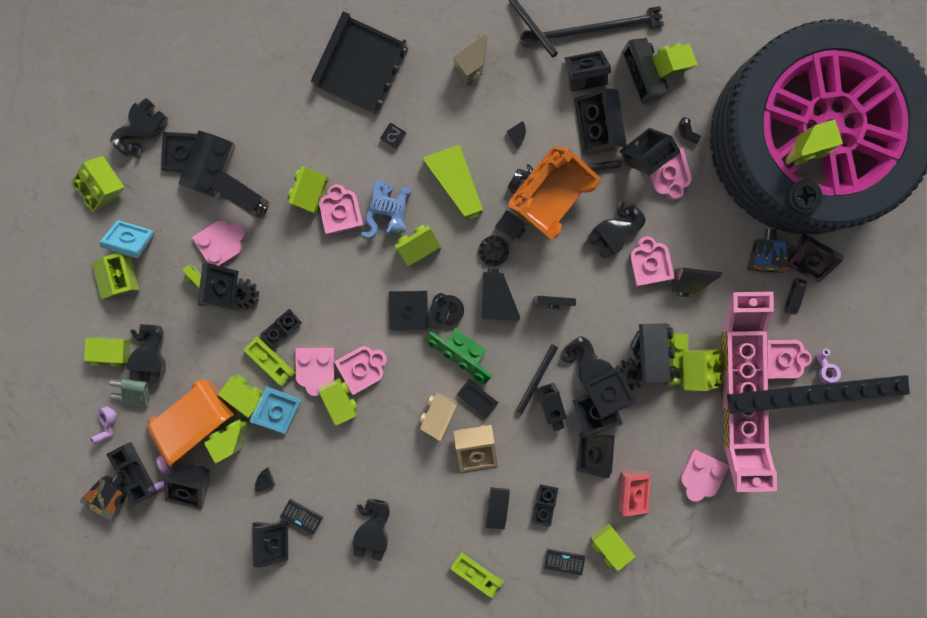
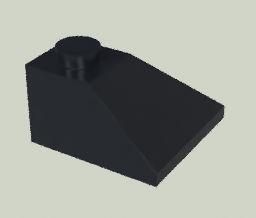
[672,267,722,297]
[572,394,623,437]
[164,465,210,509]

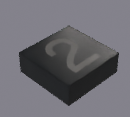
[380,122,406,149]

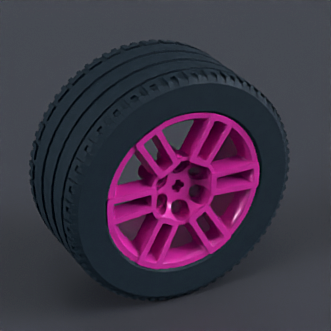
[710,19,927,234]

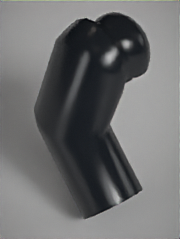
[678,117,701,144]
[631,330,641,359]

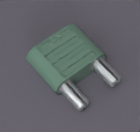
[109,379,150,407]

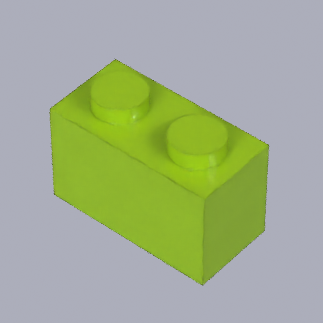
[652,43,698,78]
[84,337,130,367]
[218,375,263,418]
[319,378,358,426]
[591,523,636,571]

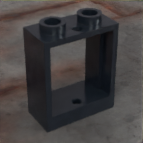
[620,128,681,176]
[212,171,269,217]

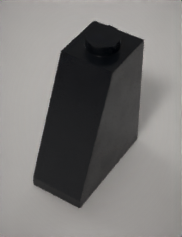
[481,269,520,320]

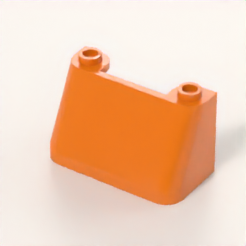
[508,146,601,240]
[146,379,237,467]

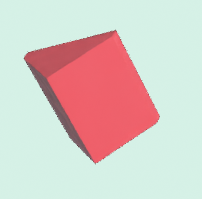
[618,472,651,516]

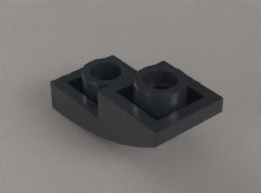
[260,309,302,349]
[531,484,558,526]
[485,487,510,530]

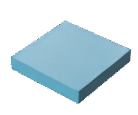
[100,220,154,258]
[250,386,301,434]

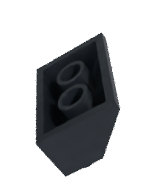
[622,38,668,104]
[574,88,627,155]
[178,130,235,198]
[639,323,677,383]

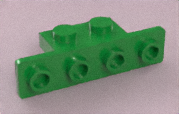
[424,328,492,384]

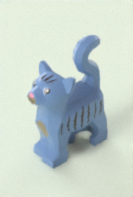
[361,180,412,239]

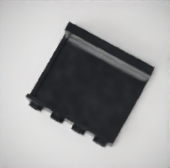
[311,11,409,114]

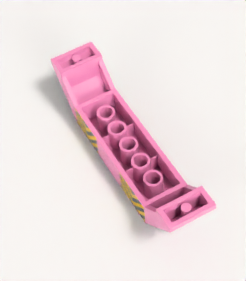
[722,292,777,492]

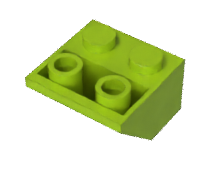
[785,120,843,166]
[71,156,125,213]
[287,166,329,214]
[395,225,441,267]
[92,253,139,300]
[683,349,724,391]
[204,419,249,464]

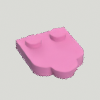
[650,148,692,200]
[319,184,364,235]
[192,221,245,266]
[630,237,675,287]
[767,340,812,379]
[334,346,387,395]
[295,348,335,396]
[680,448,729,502]

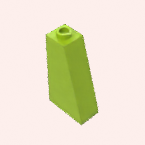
[423,144,483,220]

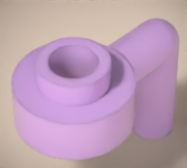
[816,349,841,383]
[90,406,116,444]
[154,455,175,491]

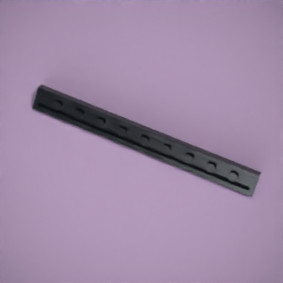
[727,375,910,414]

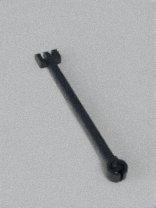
[520,6,664,47]

